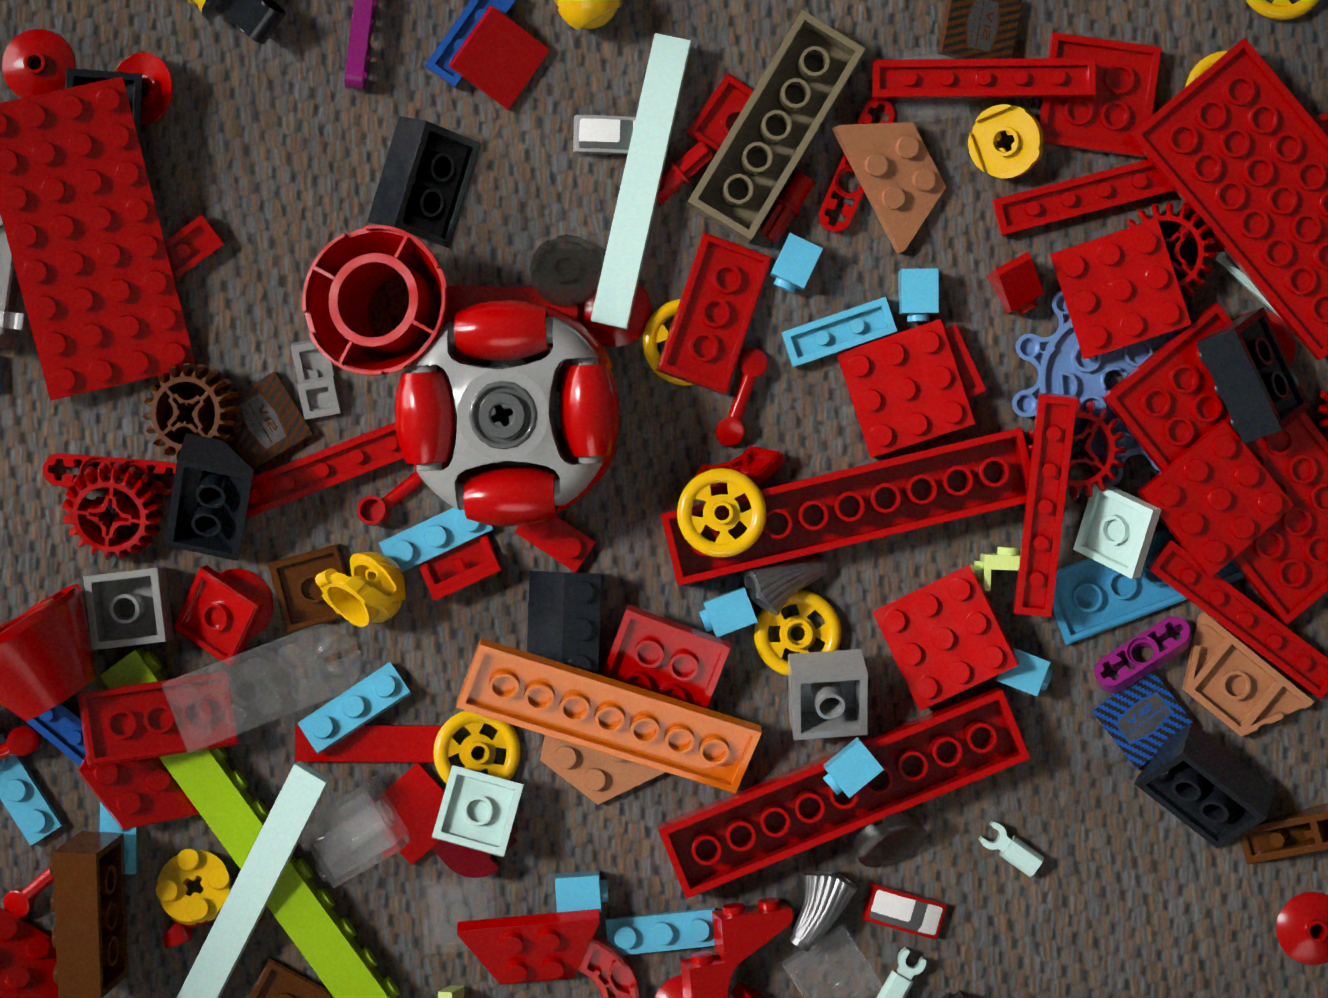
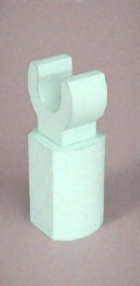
[979,820,1044,877]
[876,947,927,998]

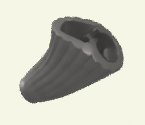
[743,555,827,615]
[790,870,858,952]

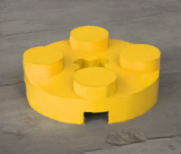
[968,104,1043,179]
[156,849,232,925]

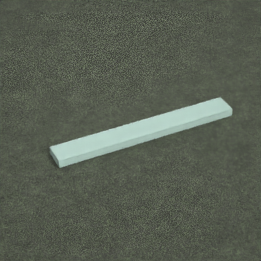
[591,33,692,330]
[177,761,331,998]

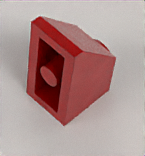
[986,252,1044,316]

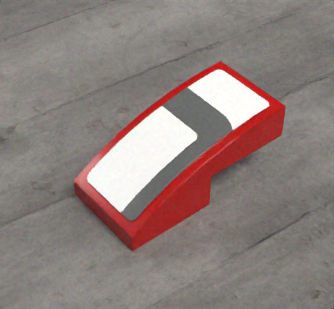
[861,883,947,940]

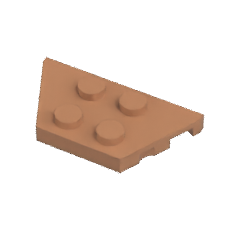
[831,122,946,253]
[1182,612,1314,737]
[540,735,665,805]

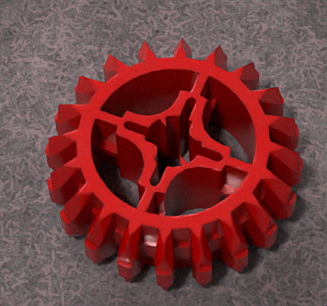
[1126,202,1217,296]
[1026,399,1126,499]
[62,461,164,560]

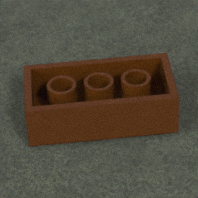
[49,831,128,998]

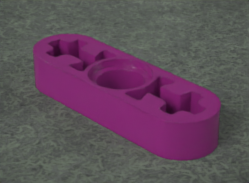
[345,0,377,90]
[1094,616,1192,693]

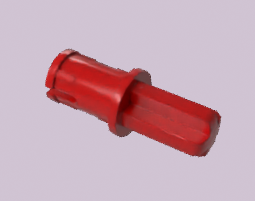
[657,142,714,205]
[760,171,816,243]

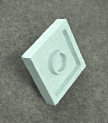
[1073,483,1161,579]
[432,765,524,857]

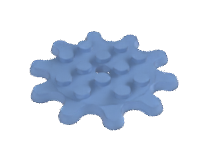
[1012,291,1187,486]

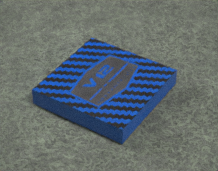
[1091,671,1193,770]

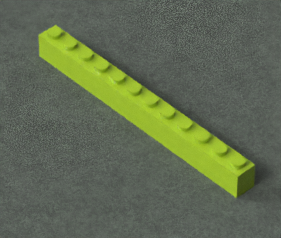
[100,648,400,998]

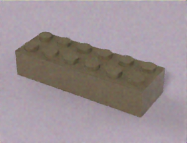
[685,10,866,243]

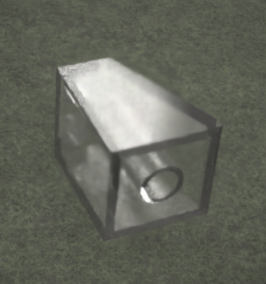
[299,774,413,889]

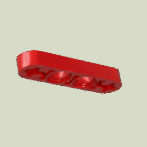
[818,99,895,233]
[42,453,177,495]

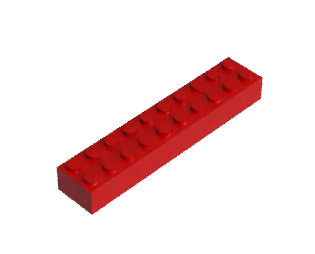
[660,427,1030,586]
[658,686,1030,899]

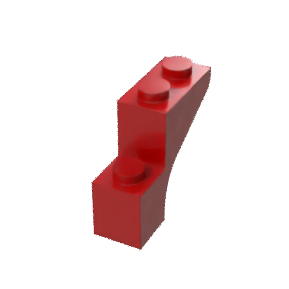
[680,897,793,998]

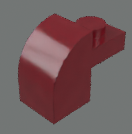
[432,823,519,878]

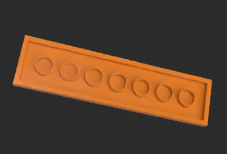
[456,638,762,794]

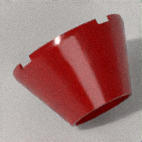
[302,225,448,376]
[0,583,97,721]

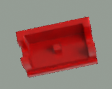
[419,533,503,601]

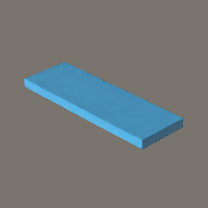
[1052,528,1245,645]

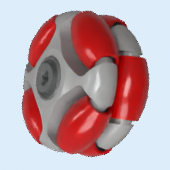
[394,300,620,527]

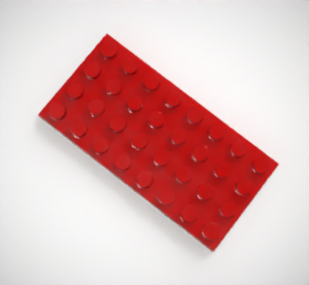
[1128,37,1328,360]
[0,76,196,401]
[1102,303,1328,625]

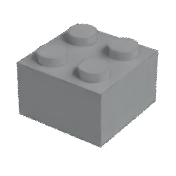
[83,567,174,650]
[788,649,868,740]

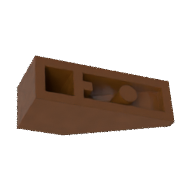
[1239,803,1328,864]

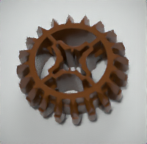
[142,363,243,459]

